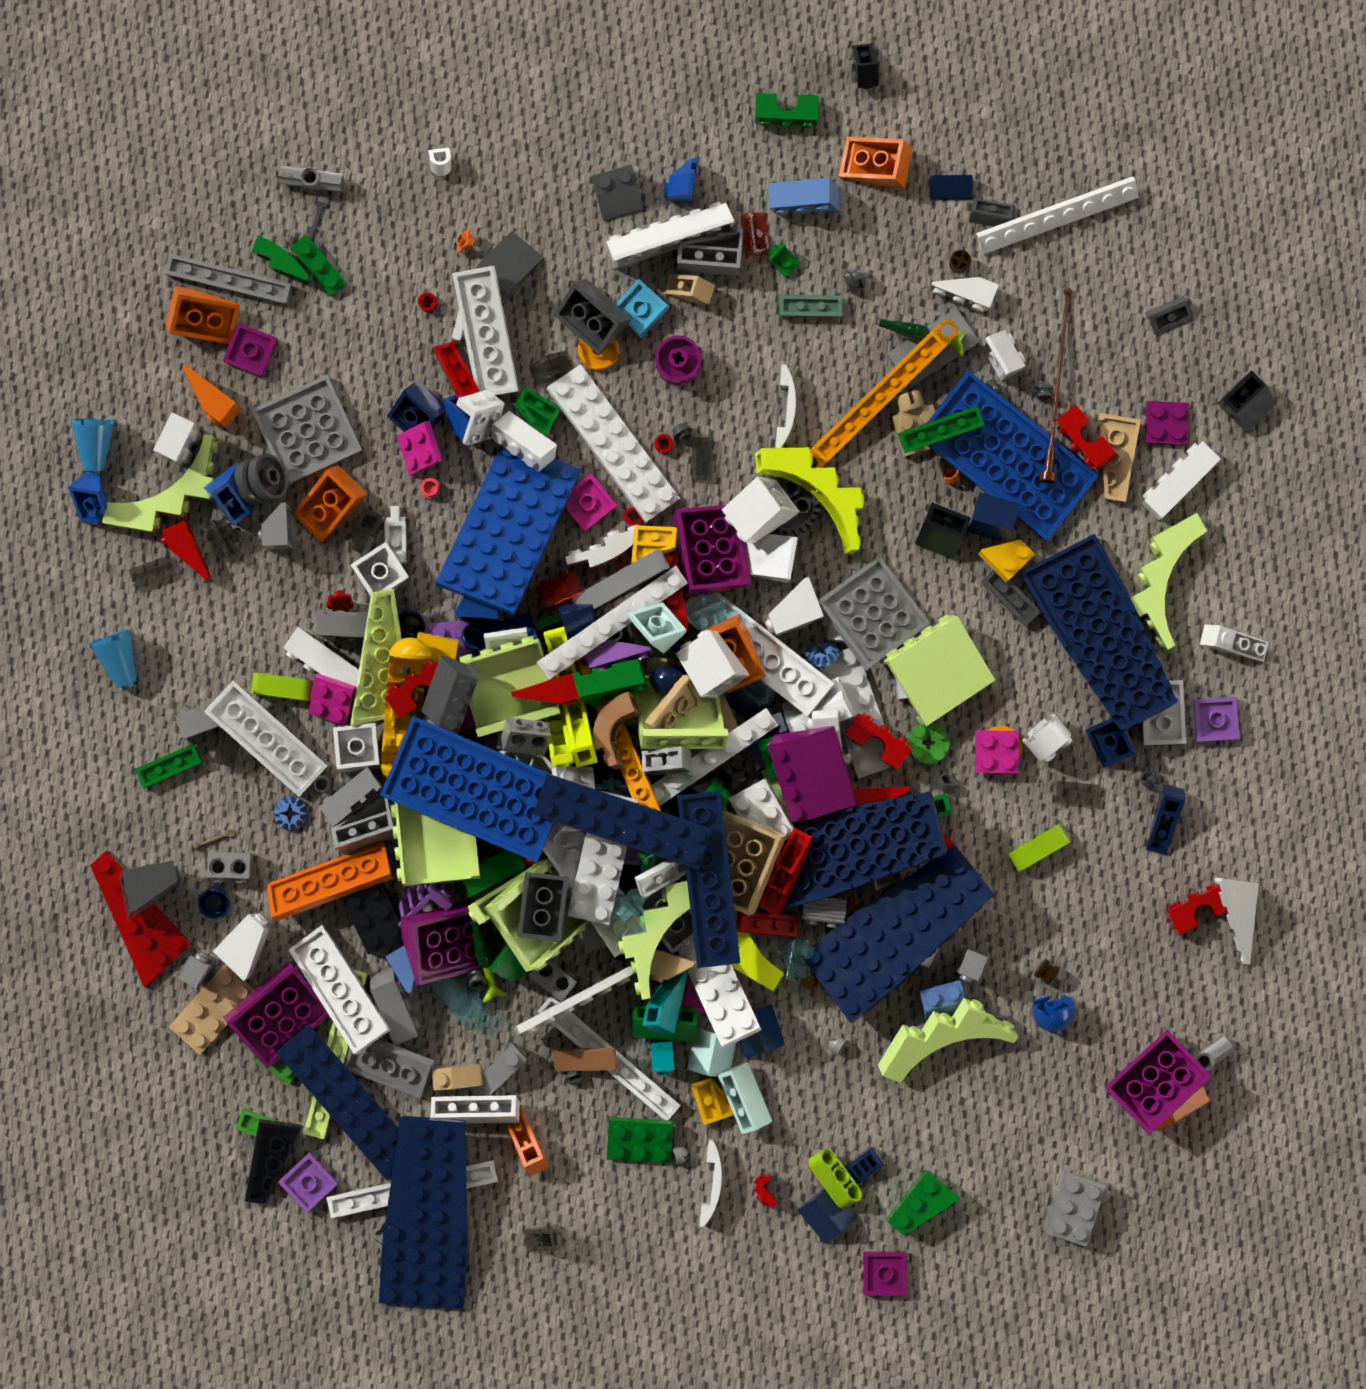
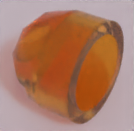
[800,971,819,989]

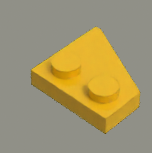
[631,525,677,563]
[978,539,1035,582]
[690,1078,734,1125]

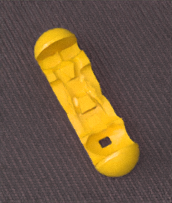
[380,637,432,778]

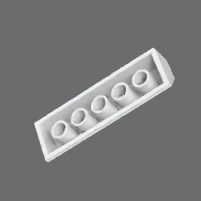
[606,202,734,269]

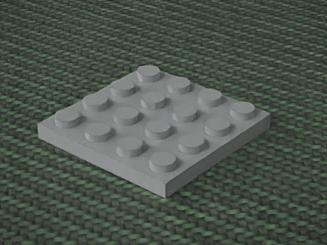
[251,375,363,486]
[818,556,930,671]

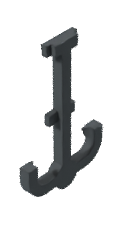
[289,201,329,255]

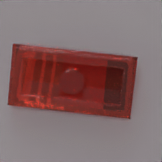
[740,212,770,257]

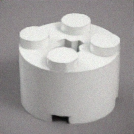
[1022,714,1073,762]

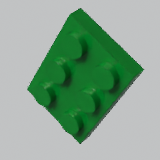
[607,1117,673,1163]

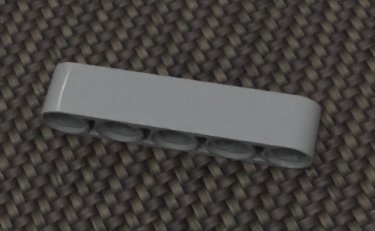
[572,549,671,612]

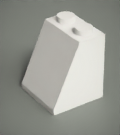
[722,477,800,543]
[744,534,798,583]
[765,577,824,637]
[676,629,750,698]
[213,913,270,981]

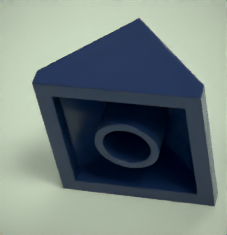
[969,493,1020,543]
[557,604,597,640]
[1086,718,1137,768]
[740,1004,785,1058]
[798,1188,857,1243]

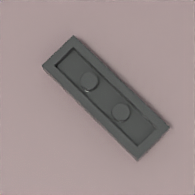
[981,570,1041,626]

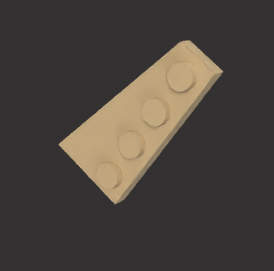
[1099,413,1141,503]

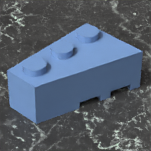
[768,178,840,215]

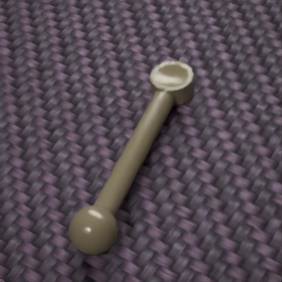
[193,829,235,850]

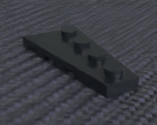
[245,1119,302,1204]

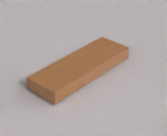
[553,1047,618,1071]

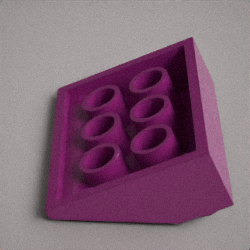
[672,505,751,597]
[768,726,857,822]
[401,900,492,986]
[223,961,329,1069]
[1104,1030,1212,1135]

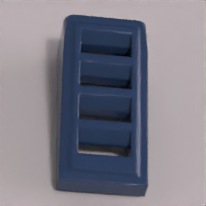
[845,1146,884,1185]

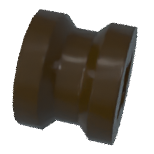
[949,250,971,273]
[1034,958,1060,985]

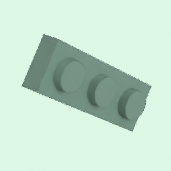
[779,295,842,318]

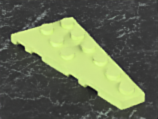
[350,589,407,726]

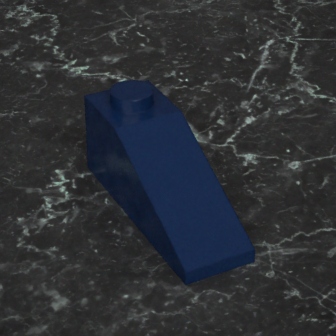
[1146,784,1185,855]

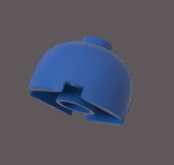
[1032,995,1075,1034]

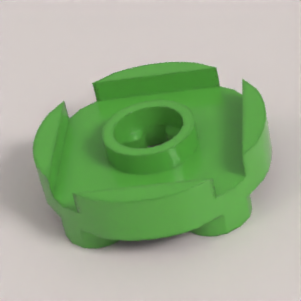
[907,722,950,764]

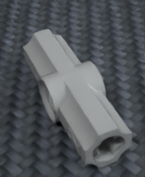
[278,165,344,193]
[1193,1036,1234,1071]

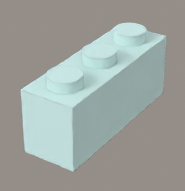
[718,1062,772,1134]

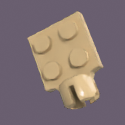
[892,390,935,457]

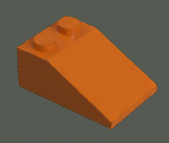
[839,137,913,188]
[166,286,240,344]
[183,364,242,429]
[293,465,368,543]
[702,614,766,693]

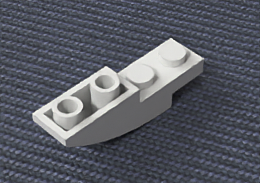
[565,525,635,569]

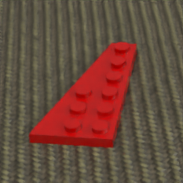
[90,851,192,987]

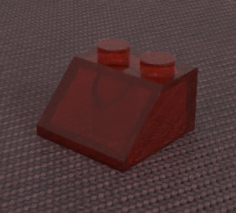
[536,569,584,612]

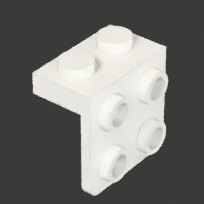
[456,390,505,446]

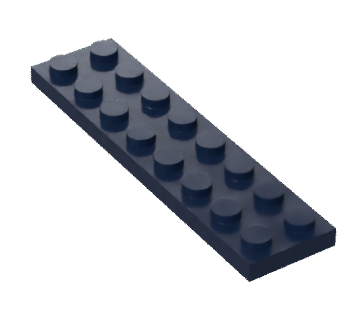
[533,773,712,870]
[677,791,740,968]
[276,1024,399,1181]

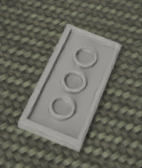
[887,307,980,389]
[344,1039,435,1100]

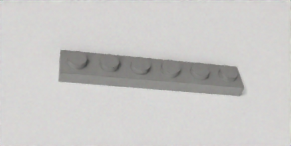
[164,253,292,305]

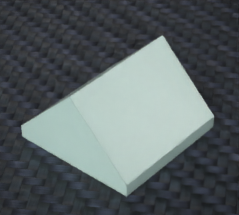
[627,602,686,654]
[687,1028,736,1077]

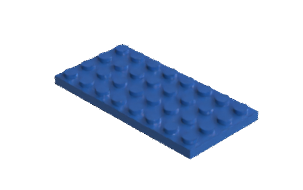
[926,370,1099,541]
[436,446,581,616]
[380,716,555,862]

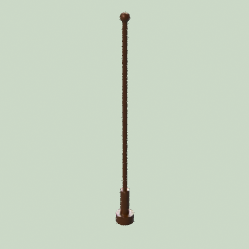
[1039,288,1072,484]

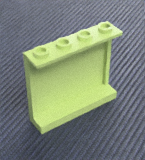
[882,614,995,726]
[459,636,561,737]
[635,675,729,749]
[391,802,480,887]
[484,858,590,972]

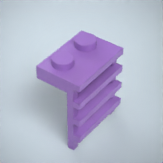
[395,882,452,927]

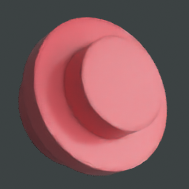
[420,478,441,499]

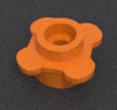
[456,229,475,253]

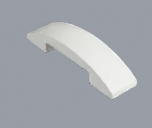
[776,364,796,448]
[699,1139,722,1227]

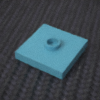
[616,279,670,338]

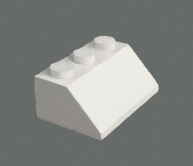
[782,677,856,732]

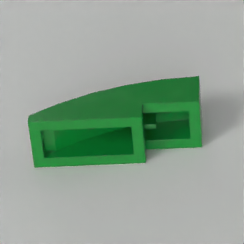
[252,235,311,284]

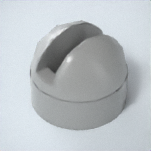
[828,1036,846,1055]
[672,1147,688,1165]

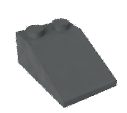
[475,231,544,305]

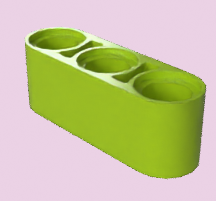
[250,673,313,702]
[1008,823,1071,872]
[808,1149,862,1209]

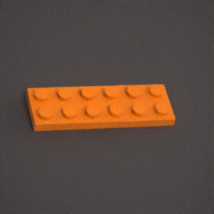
[266,841,393,922]

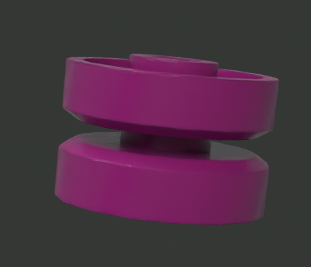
[655,335,701,386]

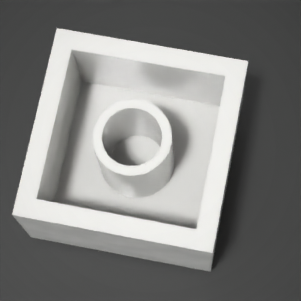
[153,412,202,466]

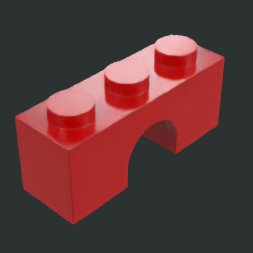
[1056,404,1117,471]
[385,659,439,718]
[844,713,912,770]
[1164,882,1228,935]

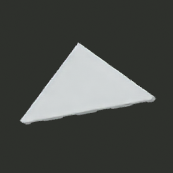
[1215,878,1259,964]

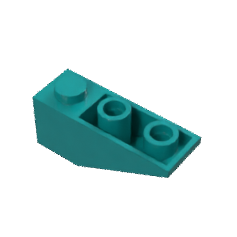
[642,972,688,1034]
[651,1040,674,1076]

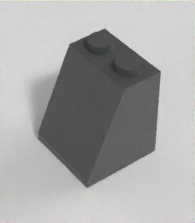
[120,861,180,920]

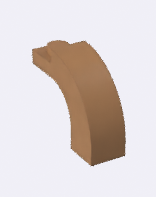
[593,692,641,770]

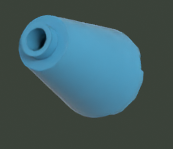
[71,418,114,475]
[89,630,137,690]

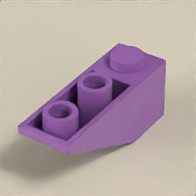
[586,640,653,673]

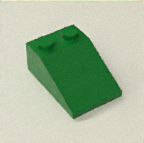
[489,944,526,982]

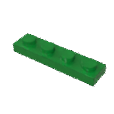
[897,406,985,454]

